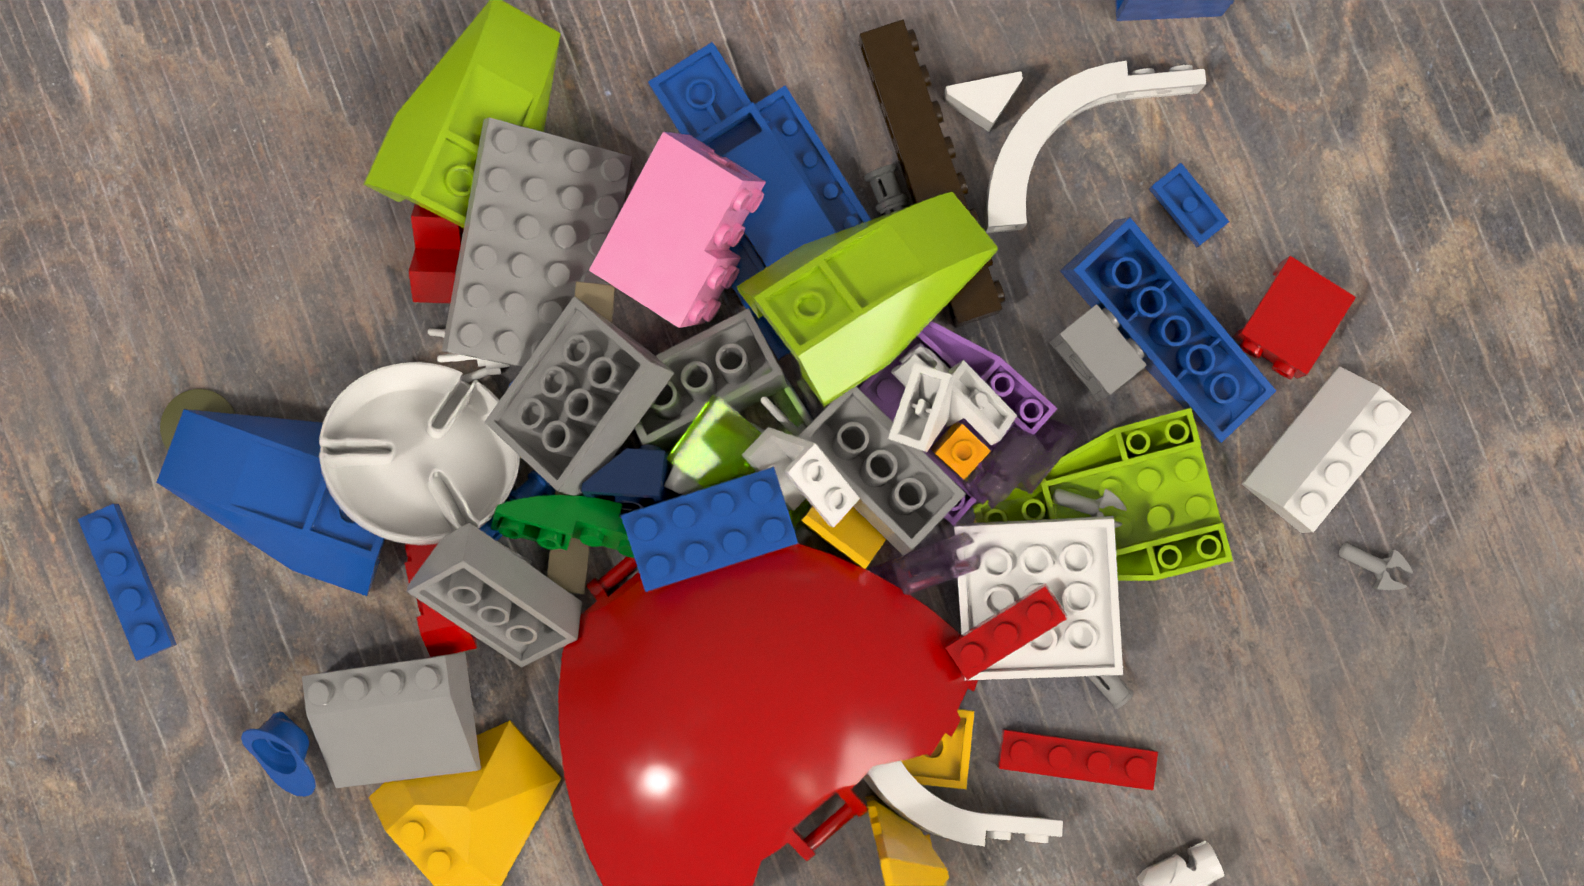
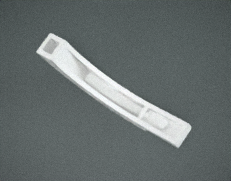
[984,61,1206,233]
[863,761,1063,846]

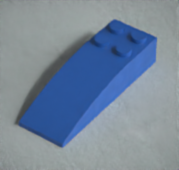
[1060,217,1276,443]

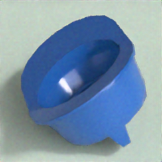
[241,711,316,797]

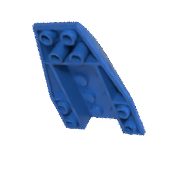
[156,409,385,596]

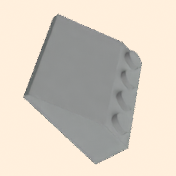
[484,296,674,497]
[302,652,481,788]

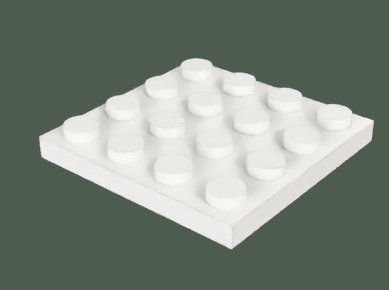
[954,516,1123,680]

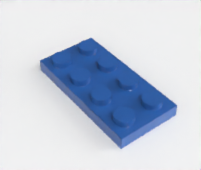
[621,466,798,592]

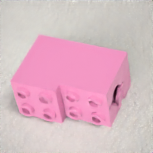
[589,132,766,328]

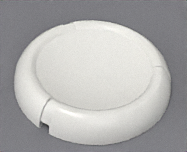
[319,362,520,545]

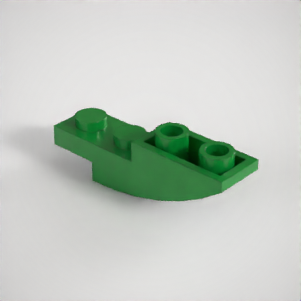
[491,495,634,558]

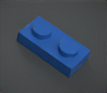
[1149,163,1230,248]

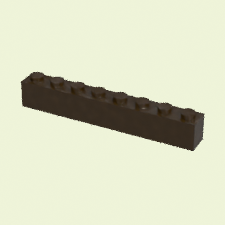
[858,19,1005,328]

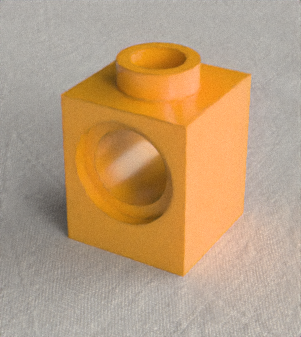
[930,422,991,479]

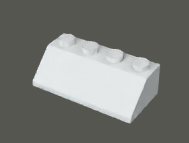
[1242,366,1412,533]

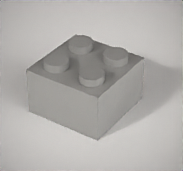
[1049,304,1147,402]

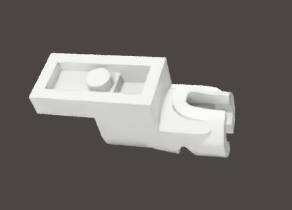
[891,344,1017,445]
[1136,841,1224,886]

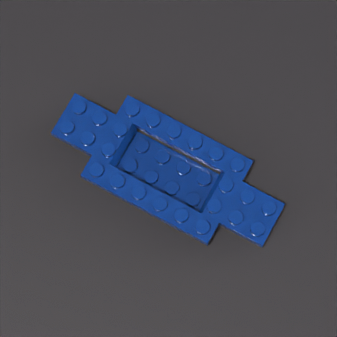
[648,42,871,361]

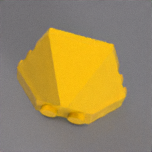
[368,720,562,886]
[865,795,949,886]

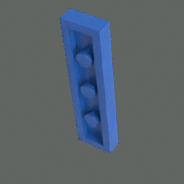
[78,504,177,661]

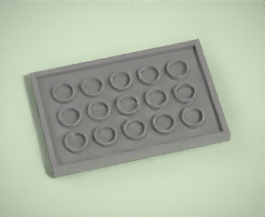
[442,118,632,368]

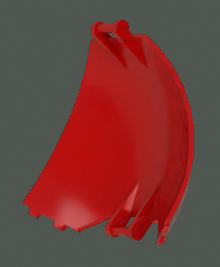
[558,543,978,886]

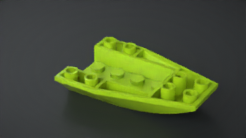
[363,0,561,228]
[737,192,998,406]
[972,408,1233,581]

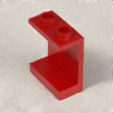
[1233,256,1356,379]

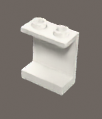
[742,427,860,528]

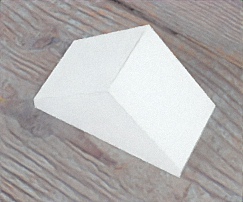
[943,71,1023,132]
[888,363,953,452]

